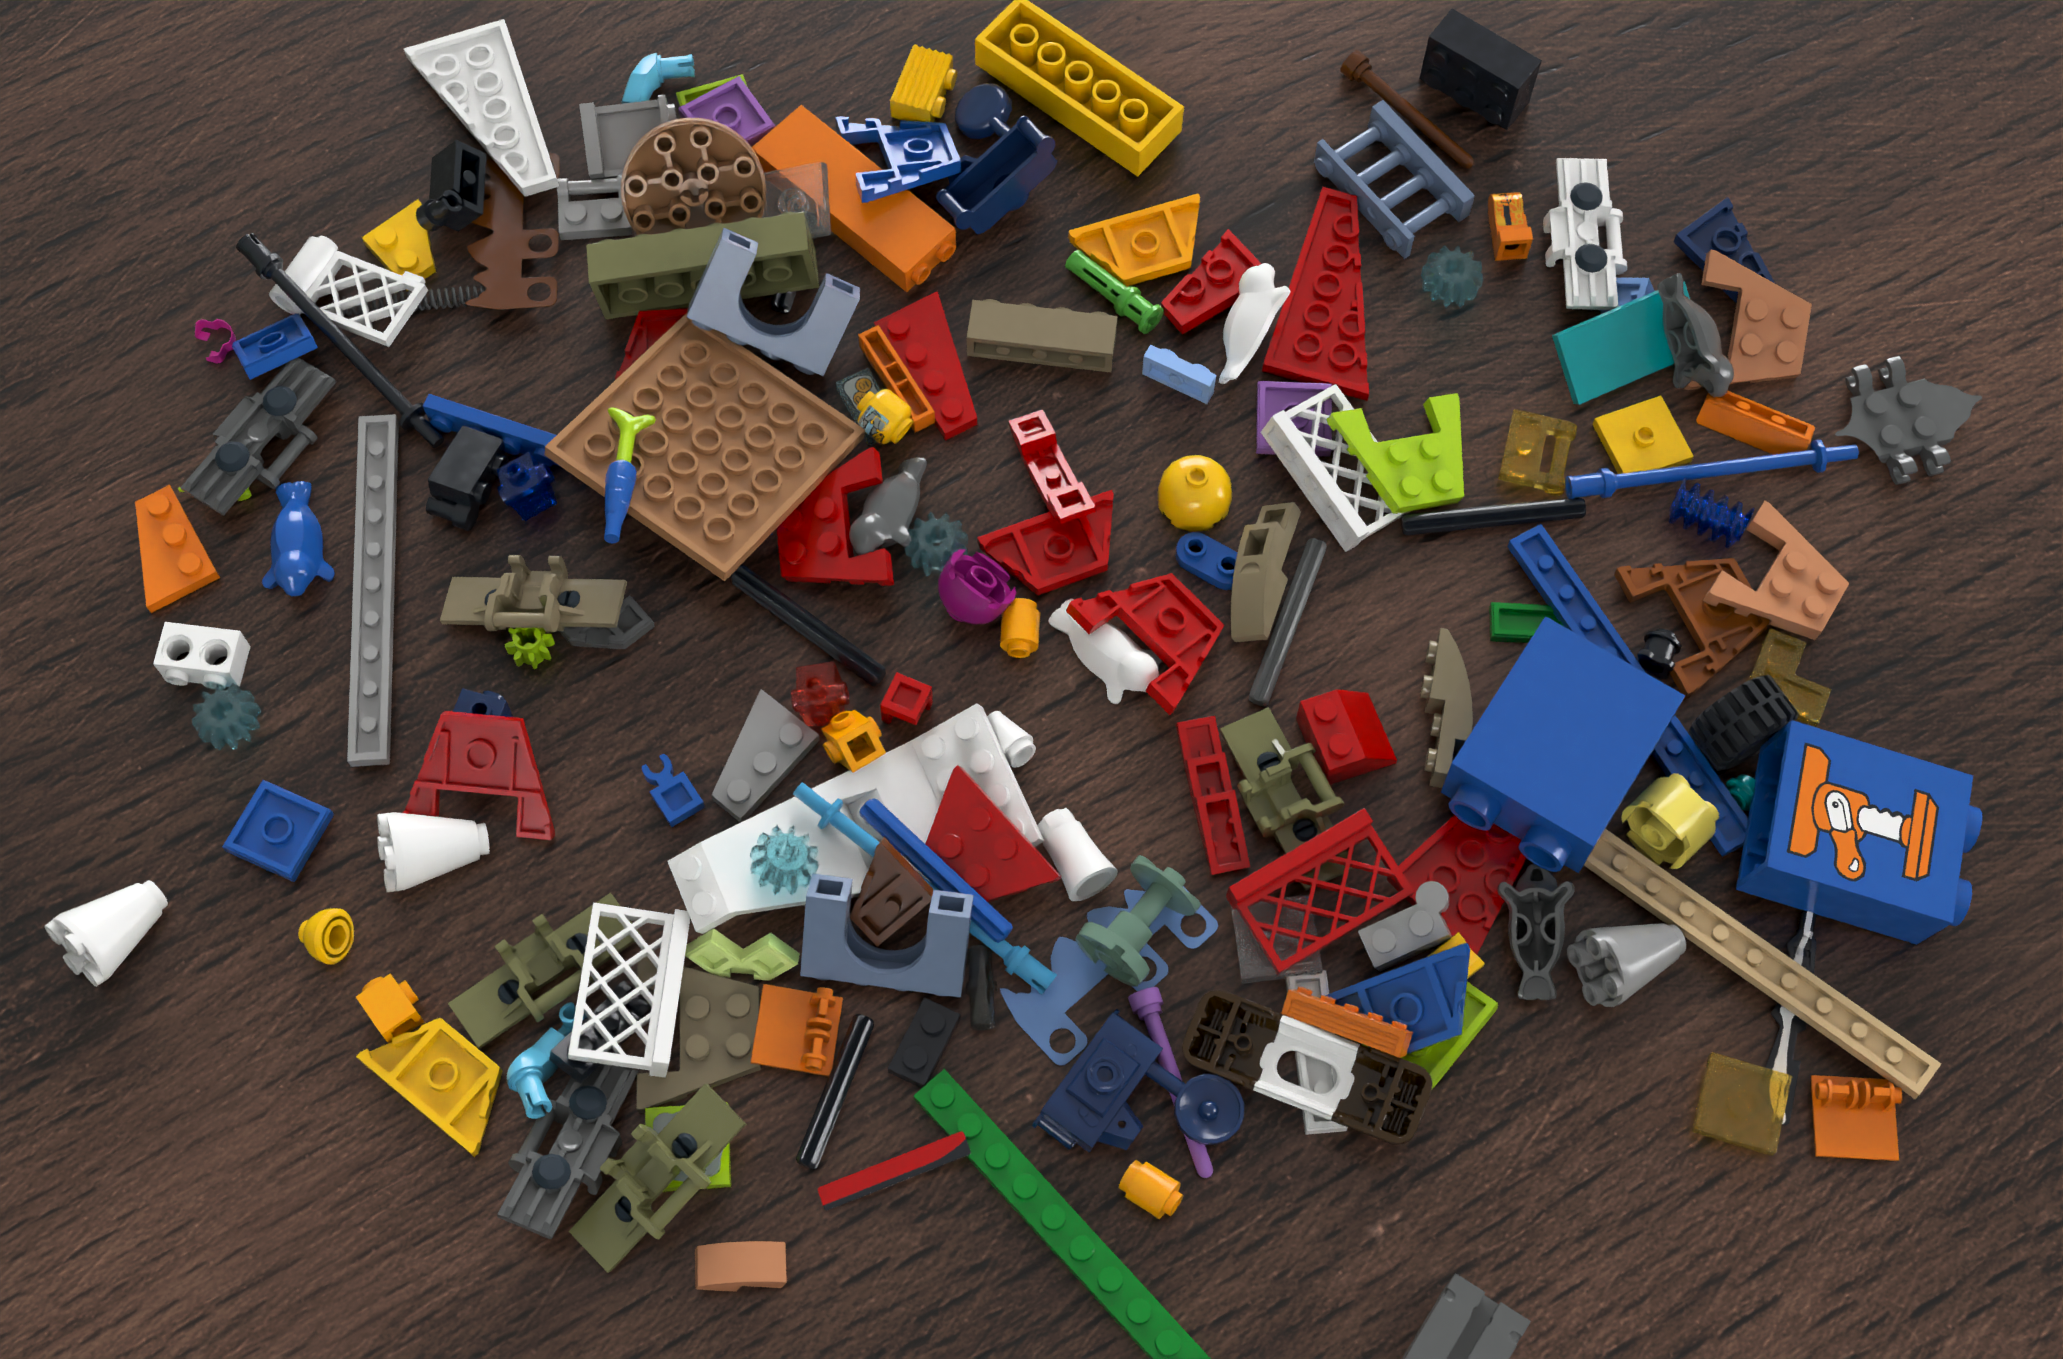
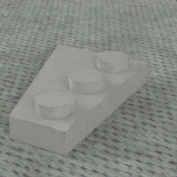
[712,689,820,823]

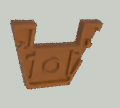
[1614,558,1770,699]

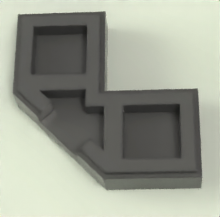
[559,596,655,649]

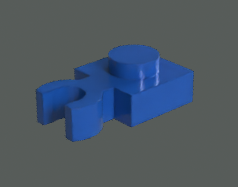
[642,754,705,828]

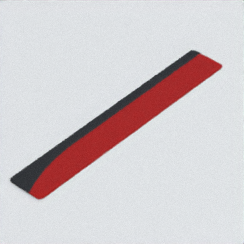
[818,1131,971,1211]

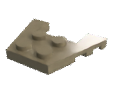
[636,956,761,1113]

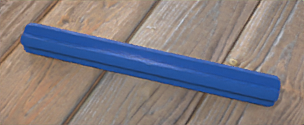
[859,798,1013,943]

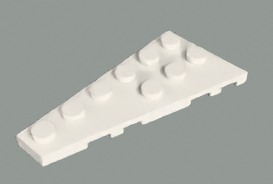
[404,19,559,197]

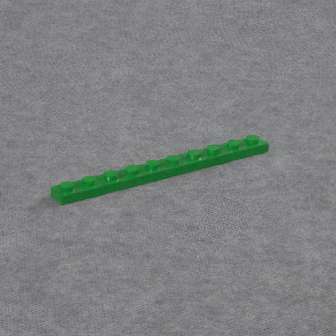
[913,1069,1211,1359]

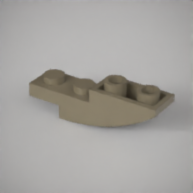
[1231,502,1301,642]
[1420,628,1473,788]

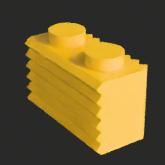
[890,44,957,122]

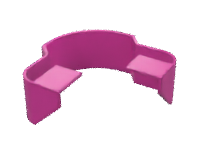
[195,319,236,363]

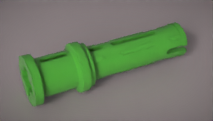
[1065,249,1164,334]

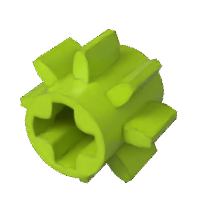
[505,628,555,669]

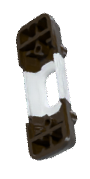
[1182,990,1432,1145]

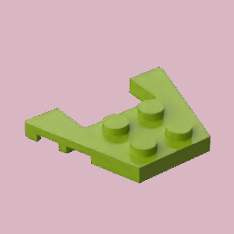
[1326,393,1464,514]

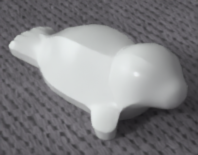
[1219,263,1290,384]
[1048,598,1162,704]

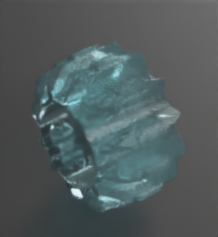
[1421,245,1484,308]
[905,511,968,577]
[192,683,261,750]
[750,825,819,896]

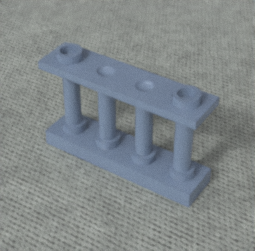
[1314,100,1475,259]

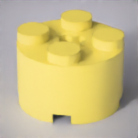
[1621,773,1719,869]

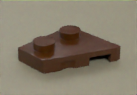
[850,837,933,946]

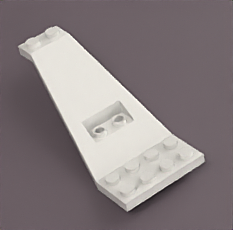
[668,703,1044,934]

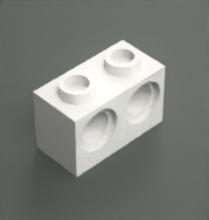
[153,622,250,690]

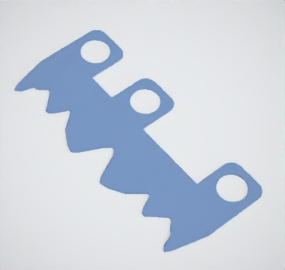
[1000,886,1218,1065]

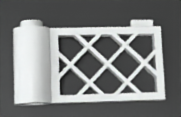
[269,236,428,347]

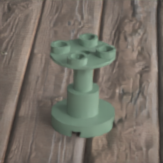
[1075,855,1201,987]

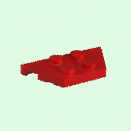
[977,490,1114,596]
[925,765,1062,903]

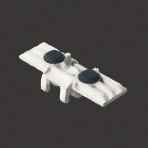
[1543,158,1627,310]

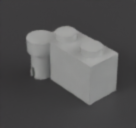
[1358,881,1452,971]

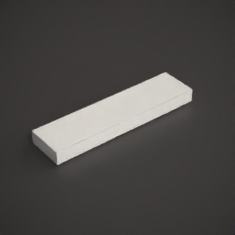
[1285,970,1348,1135]

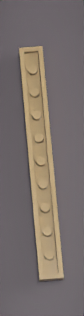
[1584,829,1941,1099]

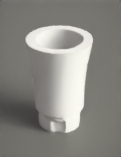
[1037,808,1118,901]

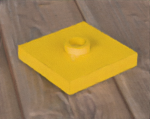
[1592,395,1694,474]

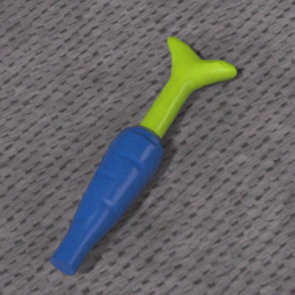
[604,407,656,543]

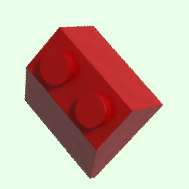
[1296,689,1397,785]

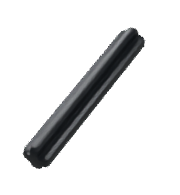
[796,1014,874,1169]

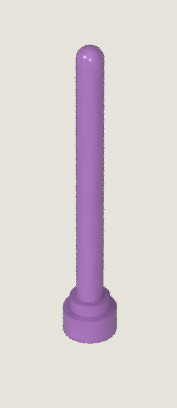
[1128,987,1213,1178]

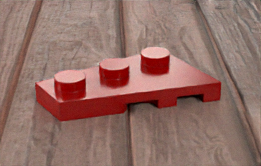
[1161,229,1261,335]

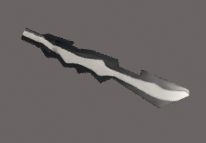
[1756,911,1817,1126]

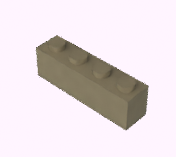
[967,299,1118,372]

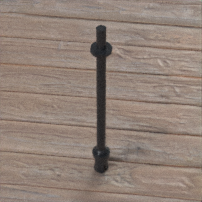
[236,233,444,448]

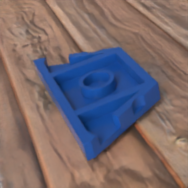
[1320,943,1470,1055]

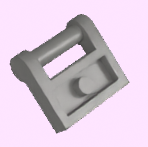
[557,174,632,240]

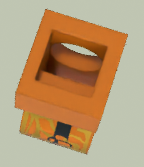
[1488,192,1533,261]

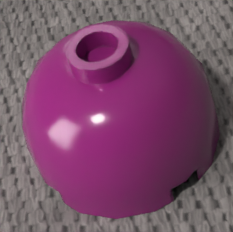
[938,549,1016,624]

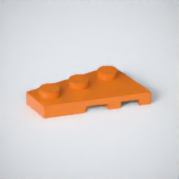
[135,485,220,613]

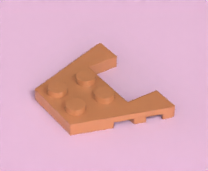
[1684,250,1812,390]
[1703,500,1849,640]

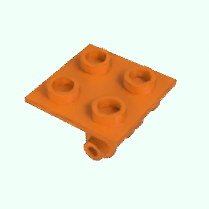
[750,984,843,1076]
[1811,1075,1902,1161]

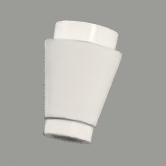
[987,711,1036,768]

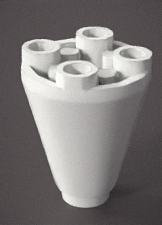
[377,812,489,892]
[44,880,168,987]

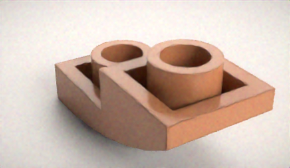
[695,1241,787,1292]

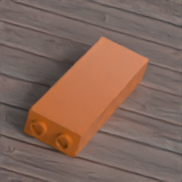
[752,105,956,292]

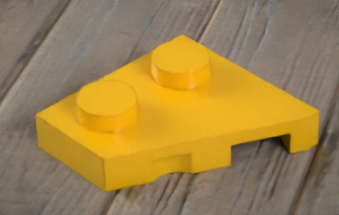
[362,199,436,292]

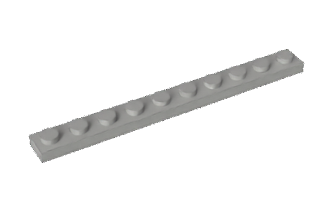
[347,414,399,767]

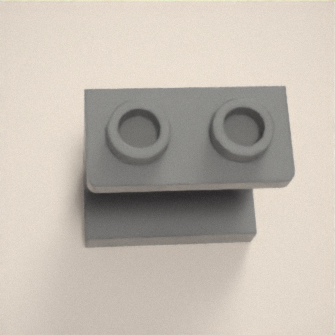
[579,95,677,180]

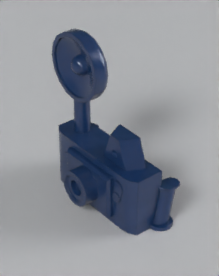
[936,83,1057,234]
[1032,1009,1244,1152]

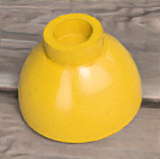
[298,908,354,965]

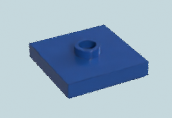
[231,313,318,380]
[222,780,334,882]

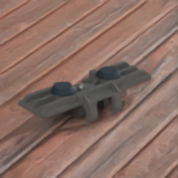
[180,357,336,516]
[497,1064,638,1240]

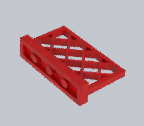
[1225,808,1415,975]

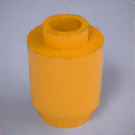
[1000,598,1040,658]
[1119,1160,1183,1219]

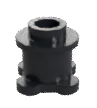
[1635,628,1682,679]

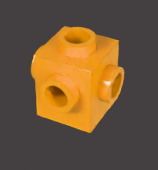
[822,709,886,773]

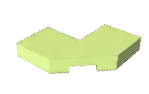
[685,928,800,981]

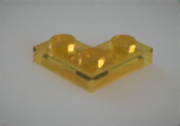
[1749,628,1832,727]

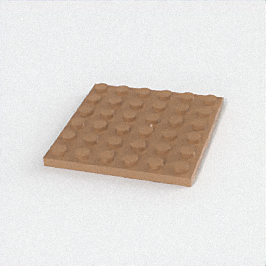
[545,313,865,581]

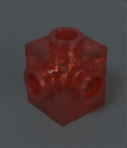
[791,661,849,726]

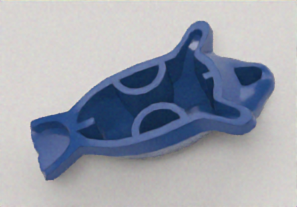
[262,481,335,597]

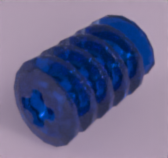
[1669,477,1755,549]

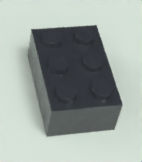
[1419,8,1542,130]

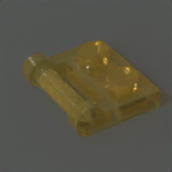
[1498,409,1577,496]

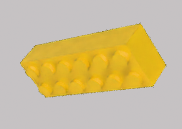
[975,0,1184,177]

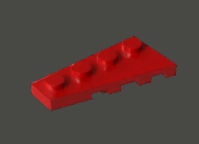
[874,291,978,441]

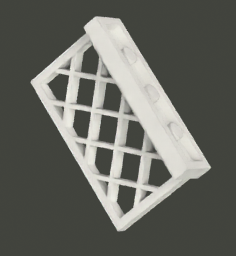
[1261,384,1410,552]
[568,902,690,1078]

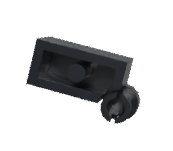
[416,140,486,232]
[426,426,508,531]

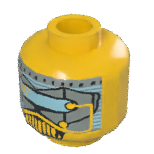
[857,389,913,444]

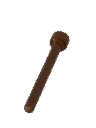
[1340,50,1474,169]

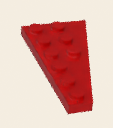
[1262,187,1369,401]
[1387,815,1526,955]

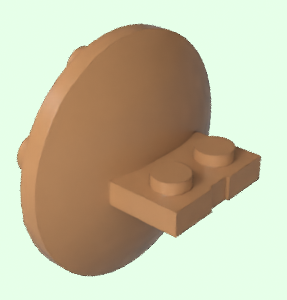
[621,118,766,235]

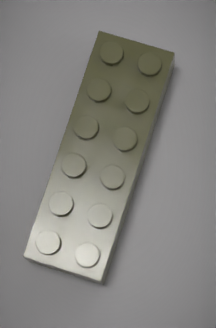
[586,212,819,319]

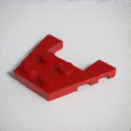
[777,447,894,586]
[1066,573,1225,715]
[402,711,555,840]

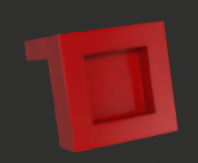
[880,672,933,725]

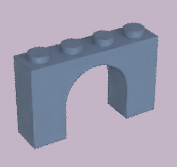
[687,228,860,376]
[800,873,974,997]

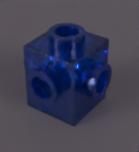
[497,452,557,521]

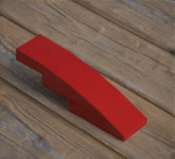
[1175,715,1250,875]

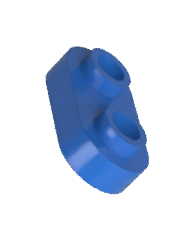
[1176,532,1238,590]

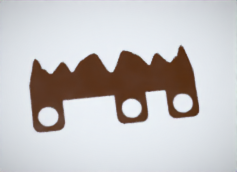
[465,153,560,310]

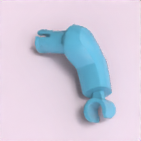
[622,53,695,104]
[506,1002,587,1119]

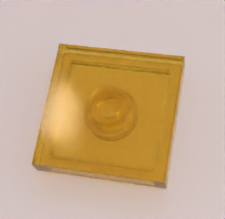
[1692,1052,1792,1156]

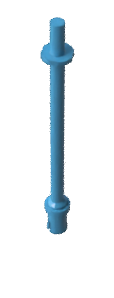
[793,782,1057,995]

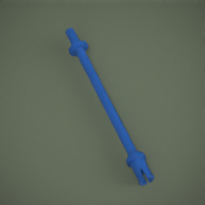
[1565,439,1859,499]

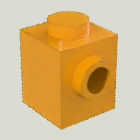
[356,973,424,1043]

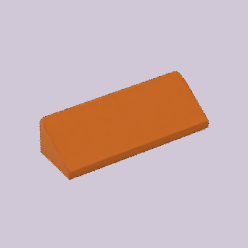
[1696,391,1815,454]

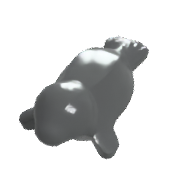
[1657,273,1734,397]
[849,457,927,556]
[1498,863,1575,1001]

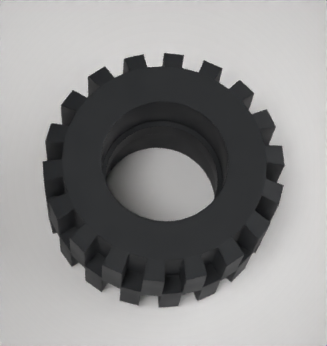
[1688,675,1799,771]

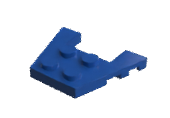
[835,116,961,203]

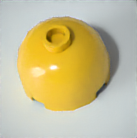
[1157,455,1232,532]

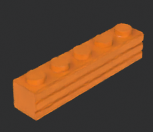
[858,325,935,433]
[1281,986,1413,1057]

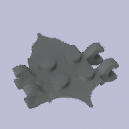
[1835,356,1982,485]

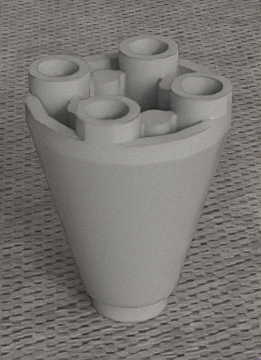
[1567,923,1686,1007]

